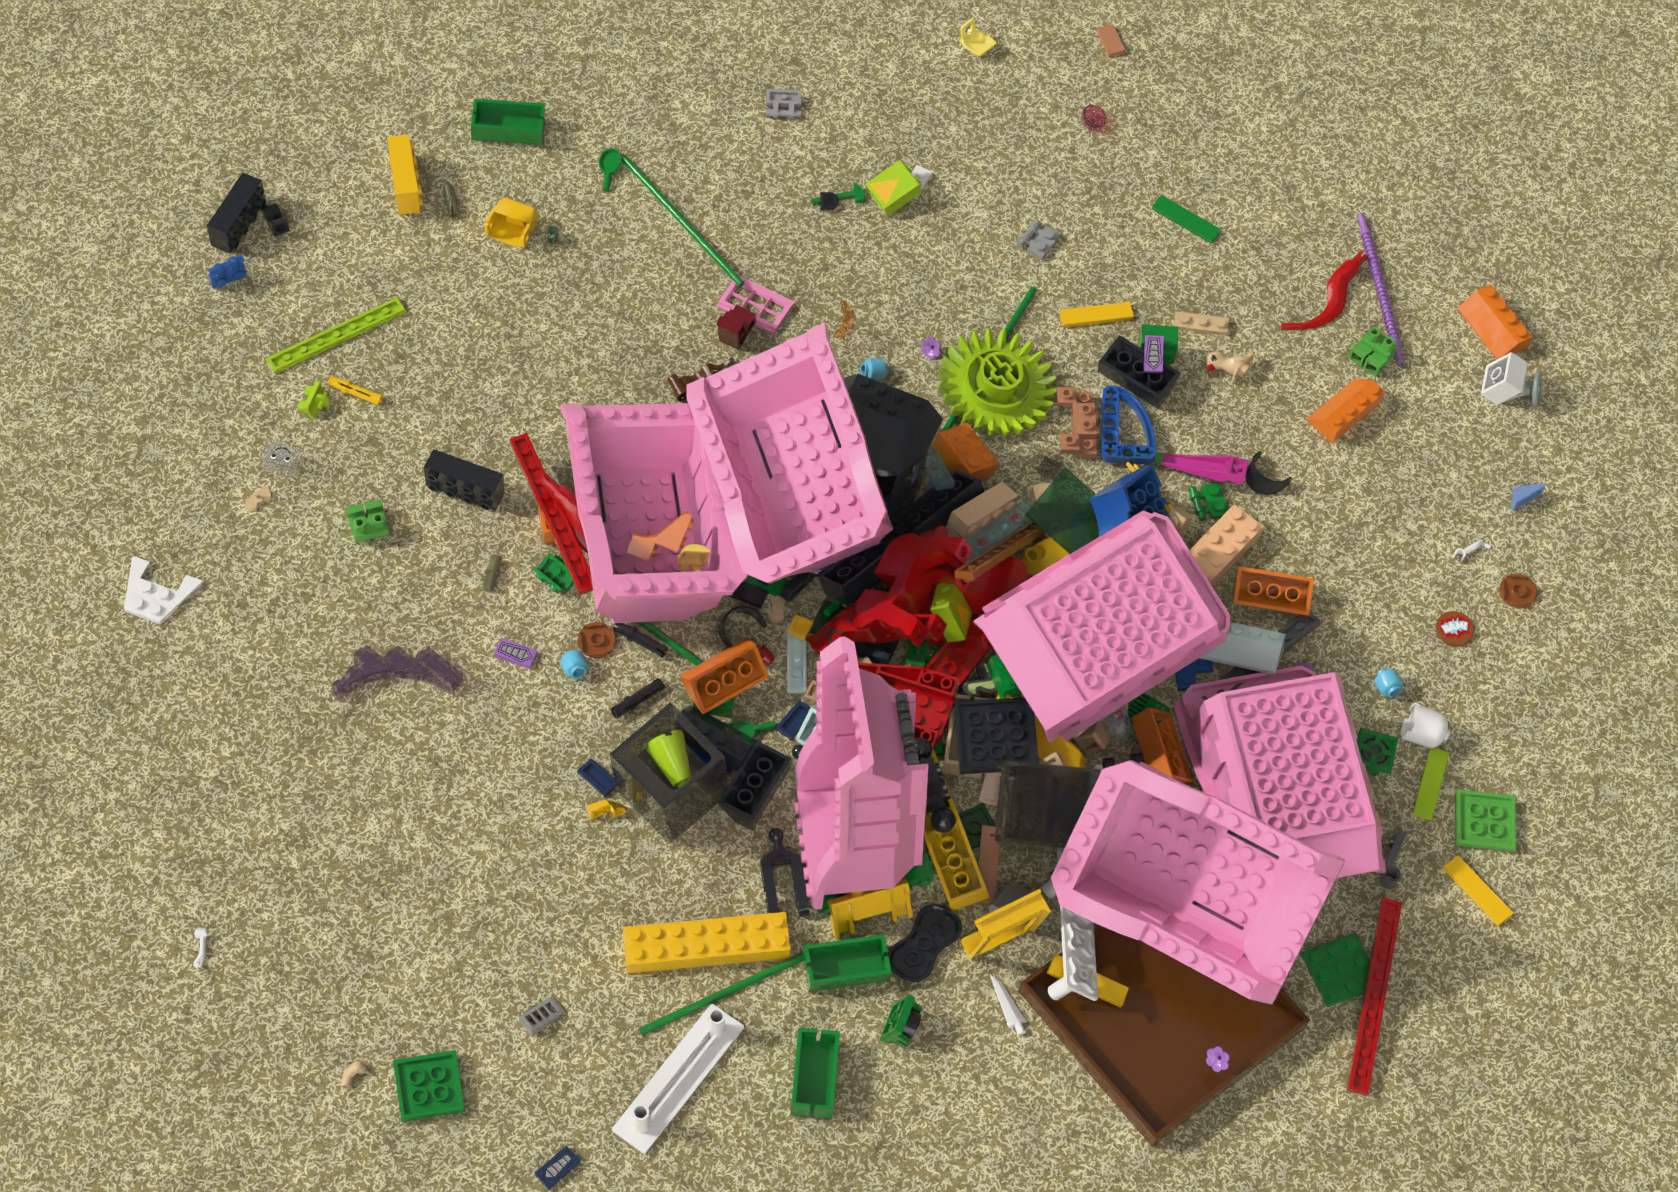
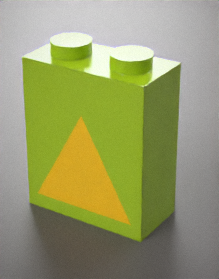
[865,160,922,216]
[931,583,972,642]

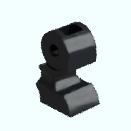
[261,202,290,237]

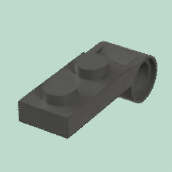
[1379,829,1407,889]

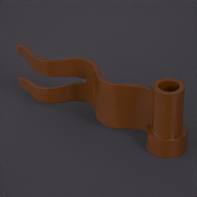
[667,357,734,402]

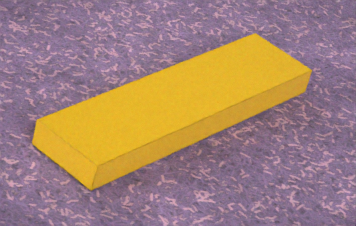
[1059,302,1134,328]
[1443,855,1513,926]
[1047,954,1129,1007]

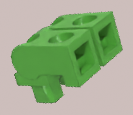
[1348,327,1398,377]
[345,499,389,543]

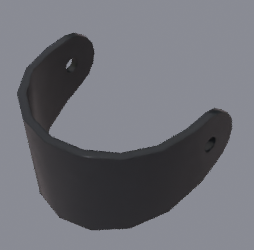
[1245,451,1293,495]
[718,606,767,648]

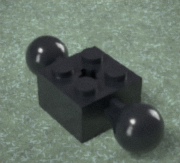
[915,737,956,833]

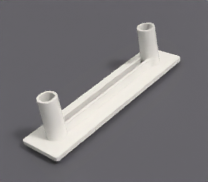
[1043,849,1098,1001]
[612,1004,744,1154]

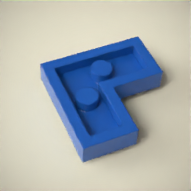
[1175,658,1214,691]

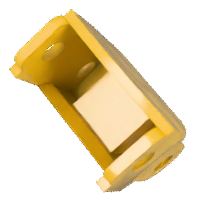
[485,198,539,248]

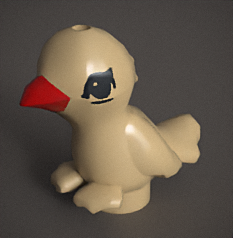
[1205,350,1254,383]

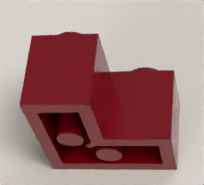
[716,305,756,350]

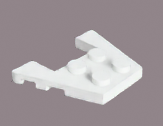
[124,556,203,624]

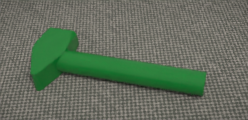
[811,183,866,206]

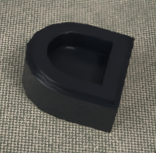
[820,192,839,210]

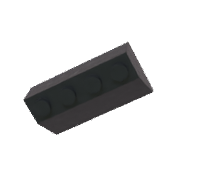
[1098,335,1180,409]
[671,705,757,771]
[718,741,791,831]

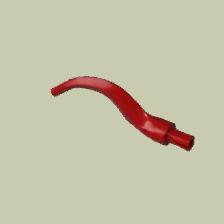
[1281,251,1368,330]
[539,473,588,553]

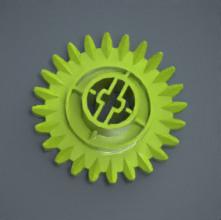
[938,328,1057,437]

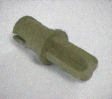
[443,183,460,218]
[483,555,502,592]

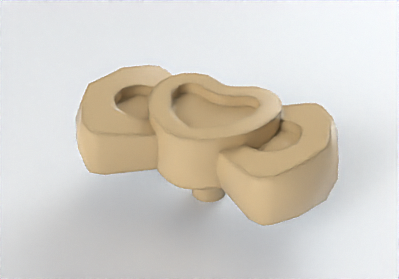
[245,487,272,511]
[768,596,786,623]

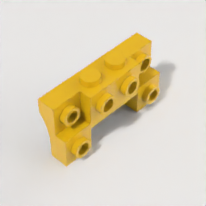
[828,879,913,939]

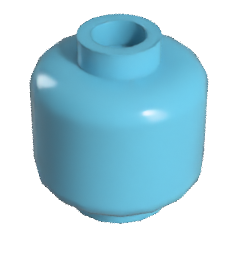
[860,358,889,382]
[560,650,589,679]
[1374,668,1403,698]

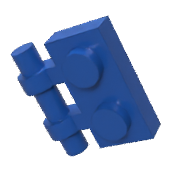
[208,255,246,289]

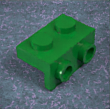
[532,553,574,594]

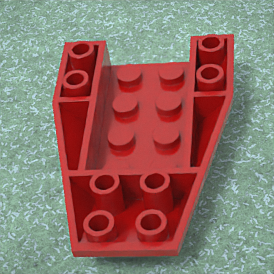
[858,662,960,750]

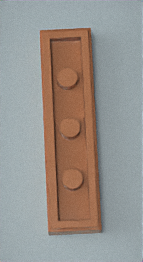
[977,825,1002,905]

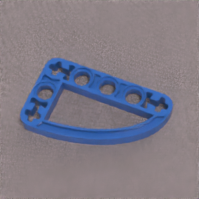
[1101,386,1156,465]

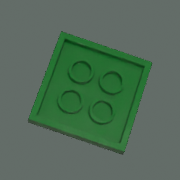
[1301,933,1370,1007]
[393,1050,465,1122]

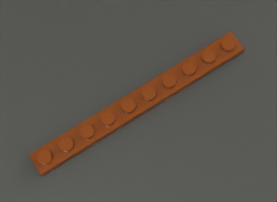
[955,520,1050,582]

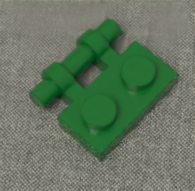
[1189,482,1229,521]
[905,637,942,667]

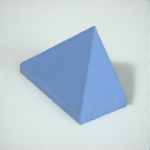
[1511,483,1545,511]

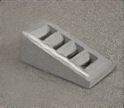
[519,997,565,1037]

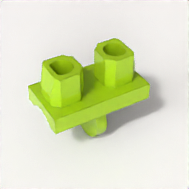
[297,381,331,419]

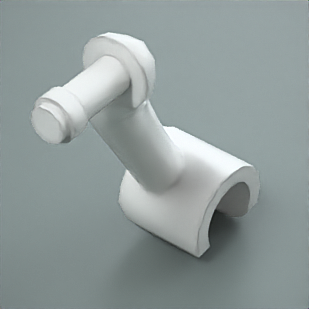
[1453,540,1491,562]
[194,928,207,968]

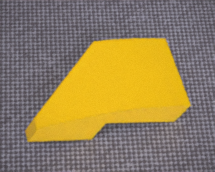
[587,800,628,820]

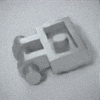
[766,89,801,119]
[1017,219,1061,260]

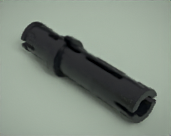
[613,623,668,658]
[610,678,665,719]

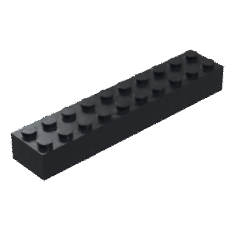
[818,470,985,606]

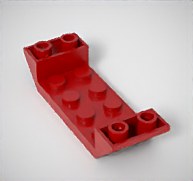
[925,614,989,691]

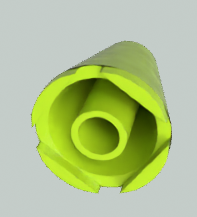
[645,730,692,789]

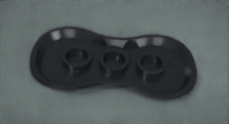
[887,904,962,982]

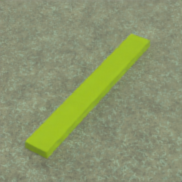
[266,297,407,374]

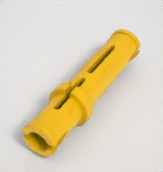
[327,375,383,406]

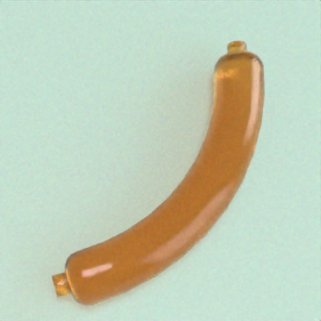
[834,300,851,338]

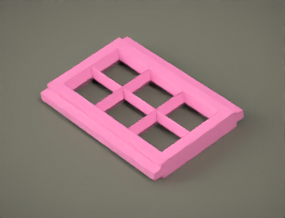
[716,275,795,335]

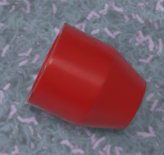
[758,645,775,666]

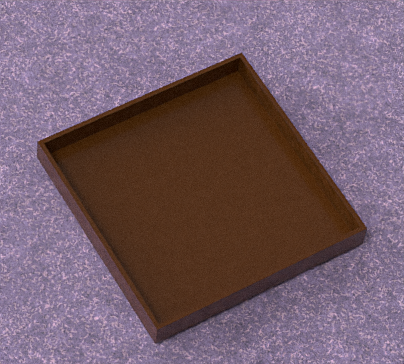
[1018,925,1310,1147]

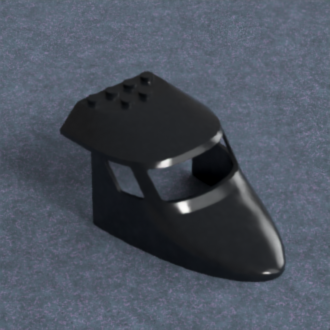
[806,374,943,577]

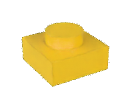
[787,614,813,641]

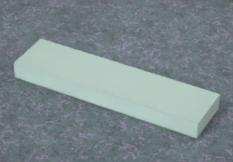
[787,623,807,694]

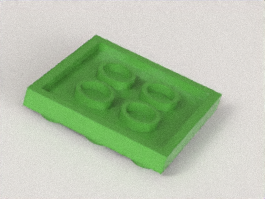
[1455,789,1516,852]

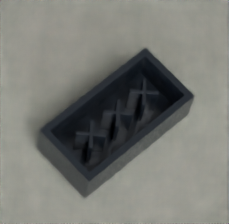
[207,173,266,253]
[424,449,505,511]

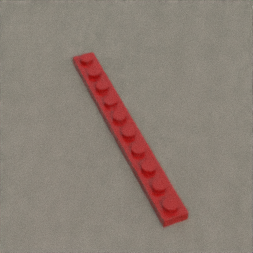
[509,433,593,595]
[1346,897,1402,1096]

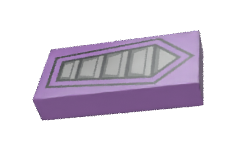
[1144,335,1164,373]
[494,638,538,669]

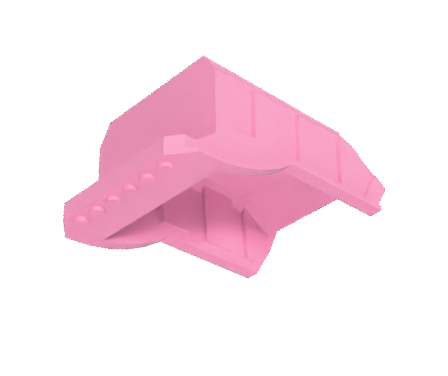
[974,511,1231,743]
[1173,665,1386,879]

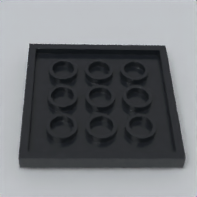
[954,697,1039,774]

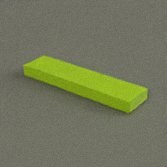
[1412,748,1450,821]

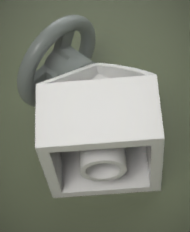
[1481,352,1543,407]

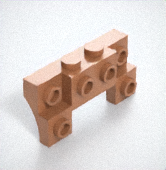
[1056,387,1100,459]

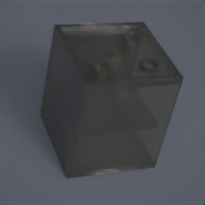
[610,703,728,844]
[990,760,1101,855]

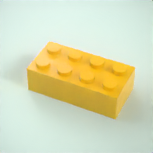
[387,134,423,215]

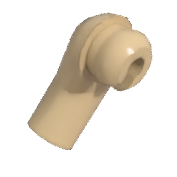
[340,1061,366,1089]

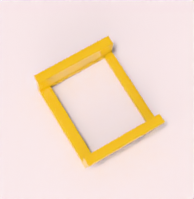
[959,889,1051,960]

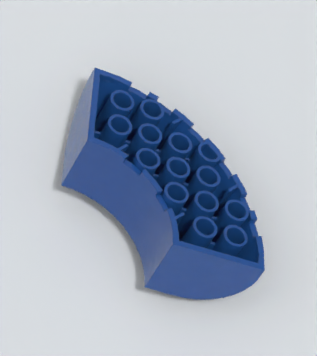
[1089,464,1170,537]

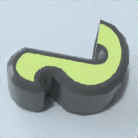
[958,661,997,700]

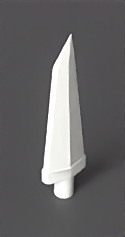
[990,974,1027,1036]

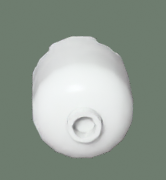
[1400,702,1450,748]

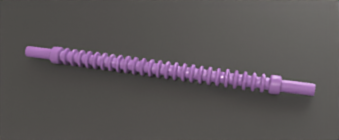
[1358,214,1404,364]

